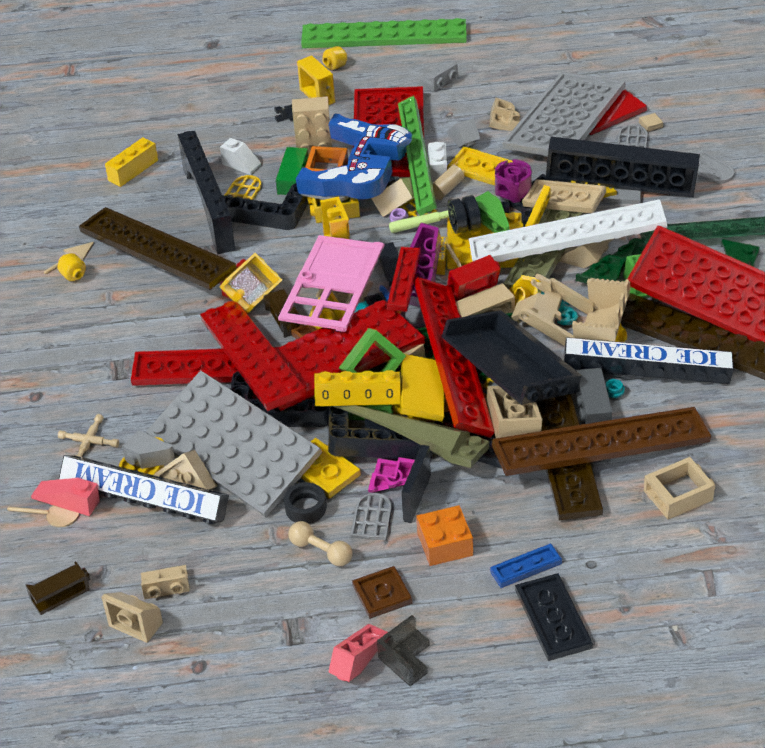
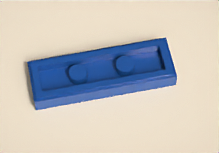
[490,543,562,588]

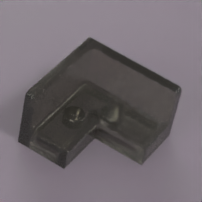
[377,615,430,686]

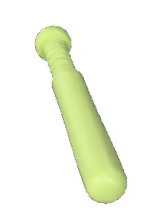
[389,210,449,233]

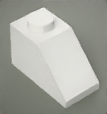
[220,138,261,175]

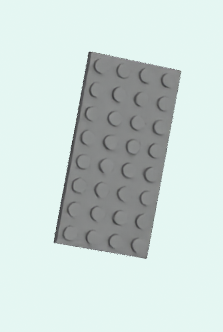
[502,72,626,157]
[146,371,322,518]

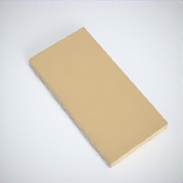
[522,179,606,213]

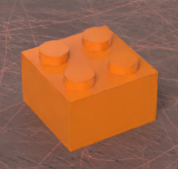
[416,505,473,566]

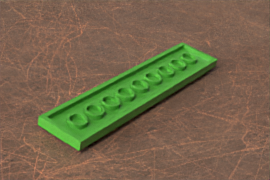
[301,18,466,48]

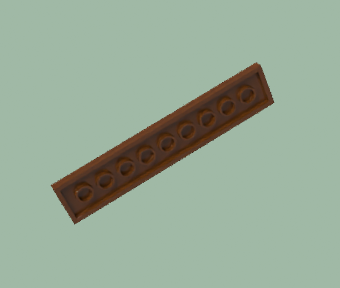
[492,407,711,476]

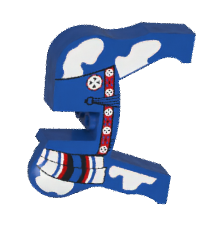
[296,113,412,199]

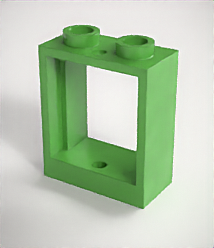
[339,328,406,373]

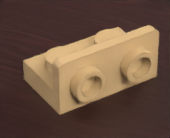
[141,565,190,600]

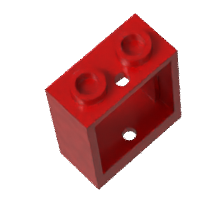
[447,254,501,301]

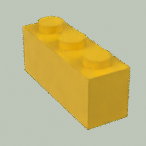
[105,137,158,187]

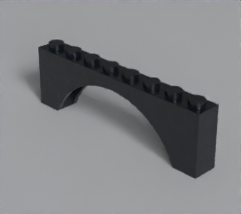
[177,130,236,255]

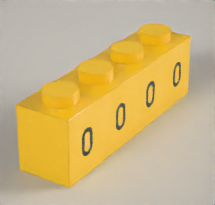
[315,370,400,406]

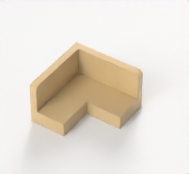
[371,177,415,217]
[154,450,217,490]

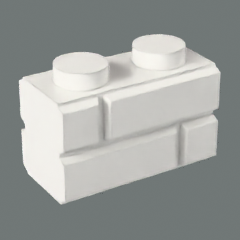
[428,142,447,182]

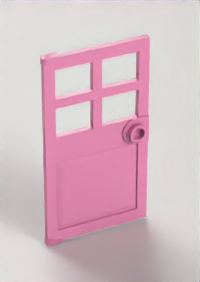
[278,235,385,332]

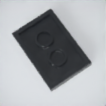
[401,445,431,523]

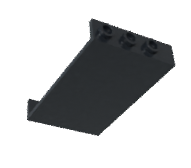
[442,310,582,405]

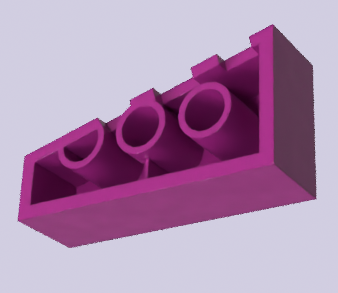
[409,223,441,308]

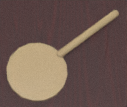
[7,505,79,527]

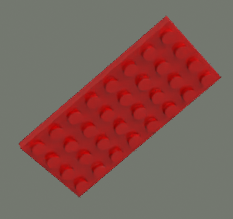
[353,86,424,178]
[627,226,765,343]
[275,300,425,411]

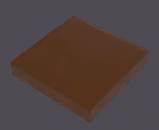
[352,566,413,619]

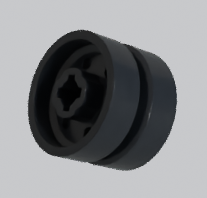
[448,195,481,234]

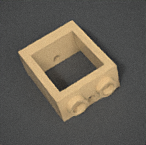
[644,457,715,520]

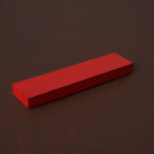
[387,247,421,312]

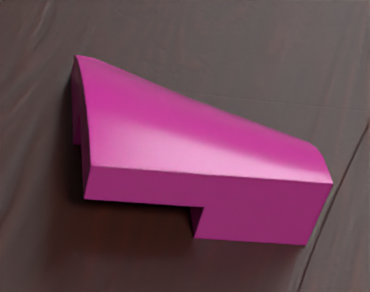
[368,457,415,493]

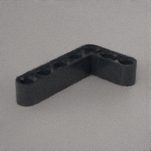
[222,183,308,230]
[230,371,331,427]
[328,406,433,459]

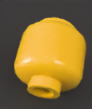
[322,46,347,70]
[57,253,86,281]

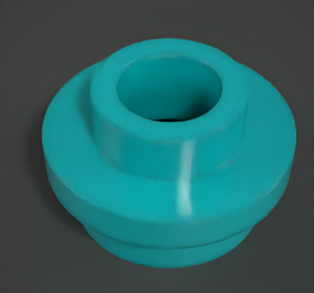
[605,379,625,398]

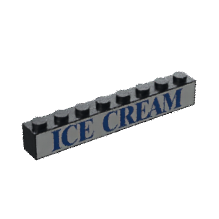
[563,337,734,384]
[59,455,230,524]

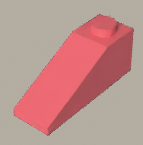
[31,478,100,516]
[329,624,389,682]

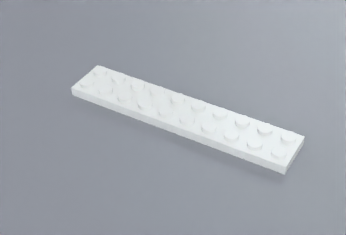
[469,200,667,262]

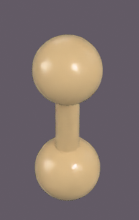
[288,521,353,566]

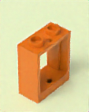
[305,146,348,171]

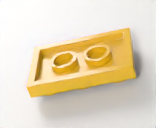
[301,438,361,499]

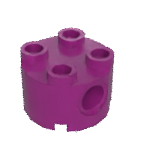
[495,159,532,203]

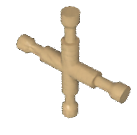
[58,414,119,457]

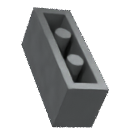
[576,368,612,424]

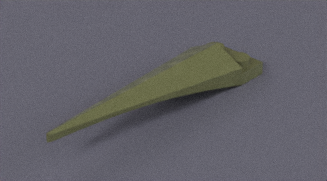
[334,405,489,468]

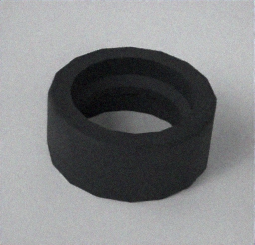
[284,482,327,524]

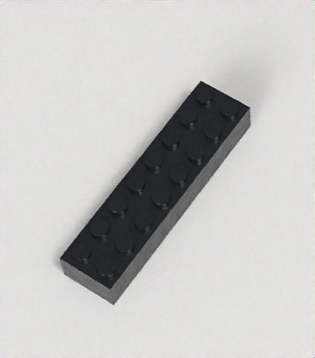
[545,136,700,197]

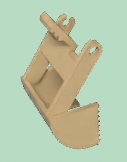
[512,274,630,346]

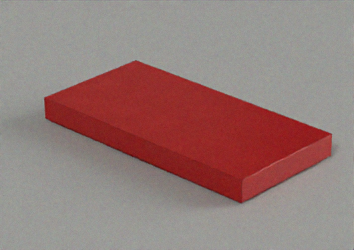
[589,89,647,135]

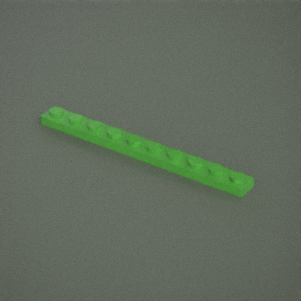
[398,96,437,216]

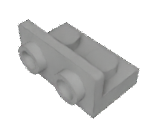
[419,63,458,92]

